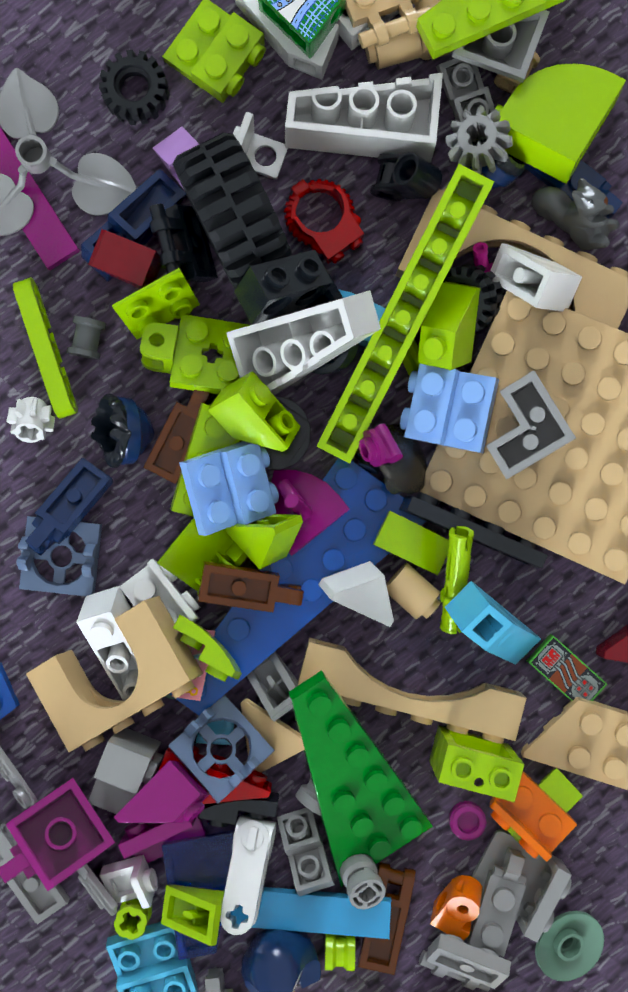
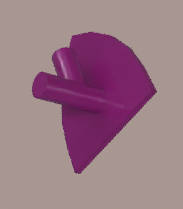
[271,470,350,556]

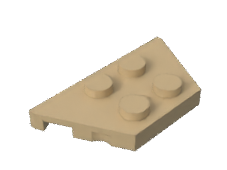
[521,697,628,790]

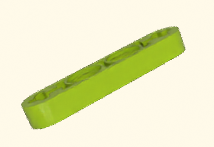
[13,277,78,419]

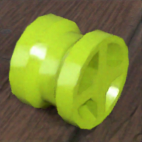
[325,934,355,971]

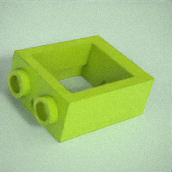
[429,725,525,802]

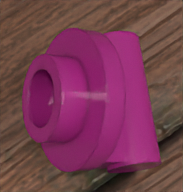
[359,424,403,467]

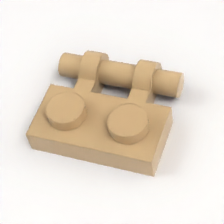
[345,0,431,49]

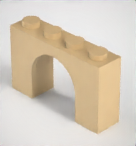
[26,596,203,752]

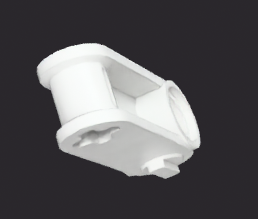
[220,815,277,935]

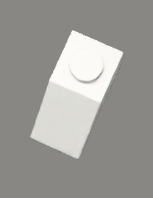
[491,243,582,312]

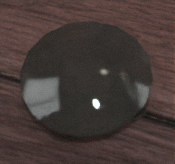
[379,424,427,495]

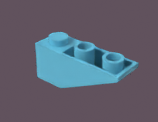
[444,581,541,665]

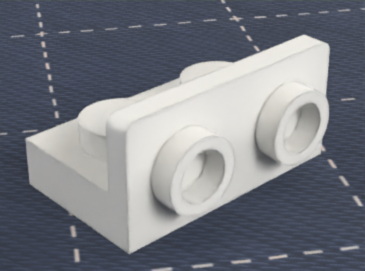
[119,559,200,633]

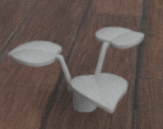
[0,68,137,237]

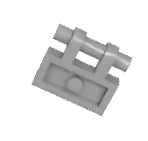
[419,934,511,992]

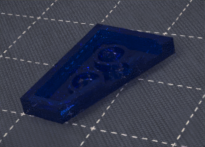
[162,830,235,960]

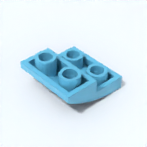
[106,922,198,992]

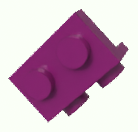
[118,815,206,863]

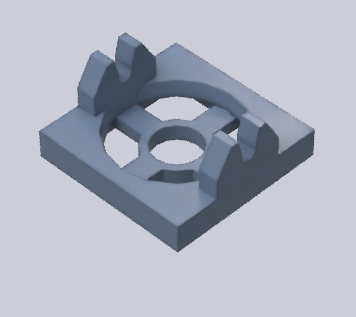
[16,516,102,596]
[168,695,275,804]

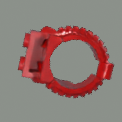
[284,179,364,264]

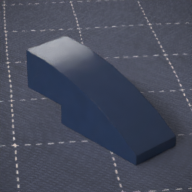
[81,169,186,282]

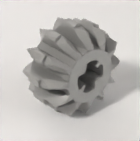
[445,105,513,174]

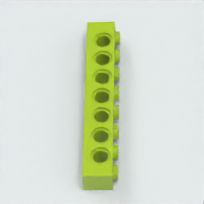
[316,164,494,464]

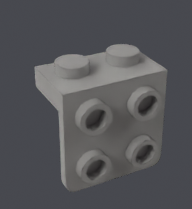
[471,829,572,943]

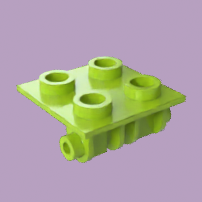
[112,268,200,339]
[157,518,248,594]

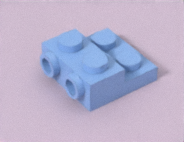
[400,364,499,454]
[179,441,279,536]

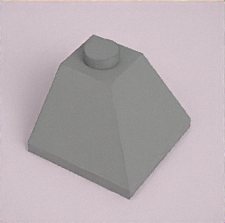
[452,10,550,83]

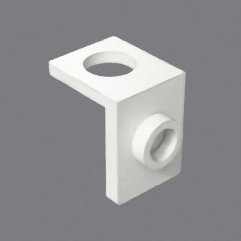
[233,112,288,180]

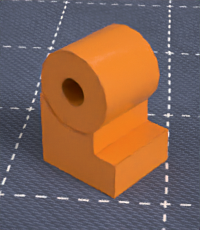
[430,875,482,941]

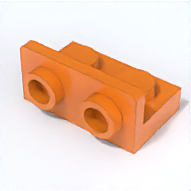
[490,771,577,862]

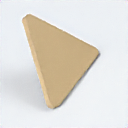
[241,698,304,773]

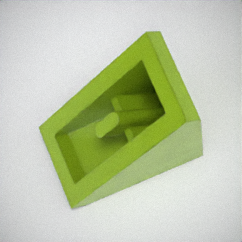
[226,514,303,570]
[161,885,224,946]

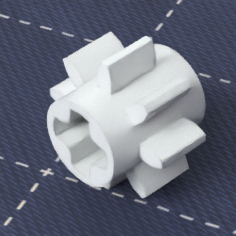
[6,397,55,443]

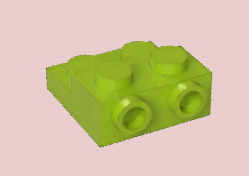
[162,0,266,103]

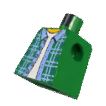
[258,0,346,59]

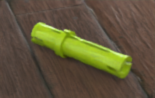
[440,526,474,634]

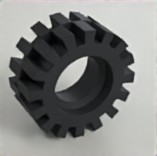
[99,49,169,125]
[443,264,503,332]

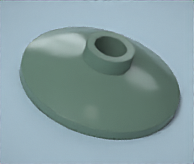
[535,911,604,981]

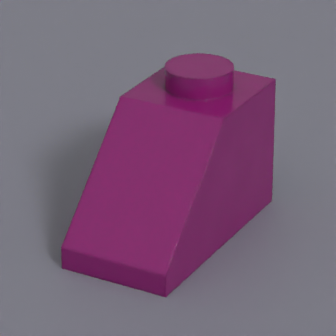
[114,760,209,823]

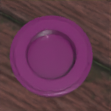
[449,801,487,840]

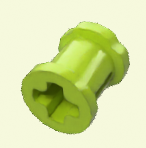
[114,898,153,940]

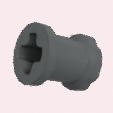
[66,316,106,360]

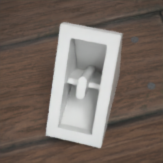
[318,561,394,627]

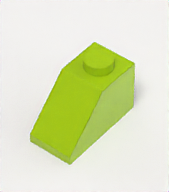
[417,282,480,370]

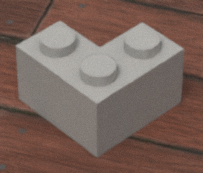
[486,371,576,479]
[88,728,164,814]

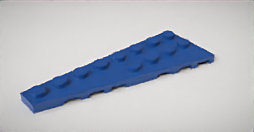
[169,458,426,716]

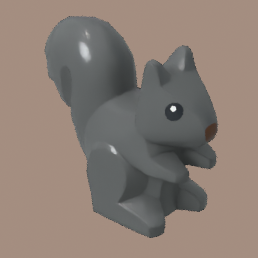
[531,178,620,251]

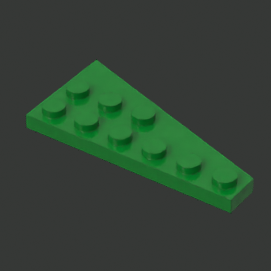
[289,670,433,887]

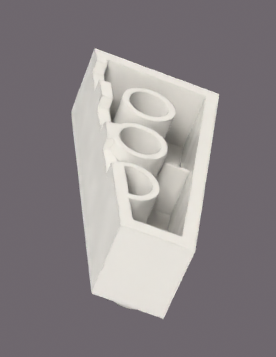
[285,73,443,163]
[226,290,381,395]

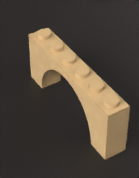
[395,188,628,329]

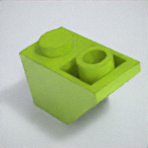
[208,371,301,452]

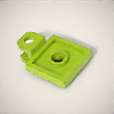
[140,314,250,394]

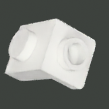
[99,855,158,909]

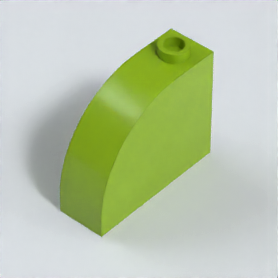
[495,64,626,184]

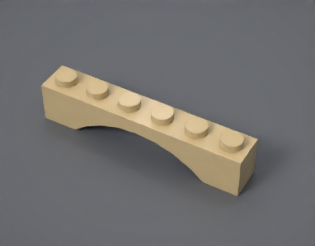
[298,637,527,744]

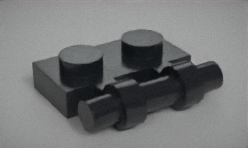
[149,204,218,282]

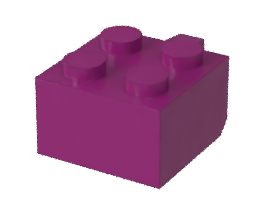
[0,778,115,892]

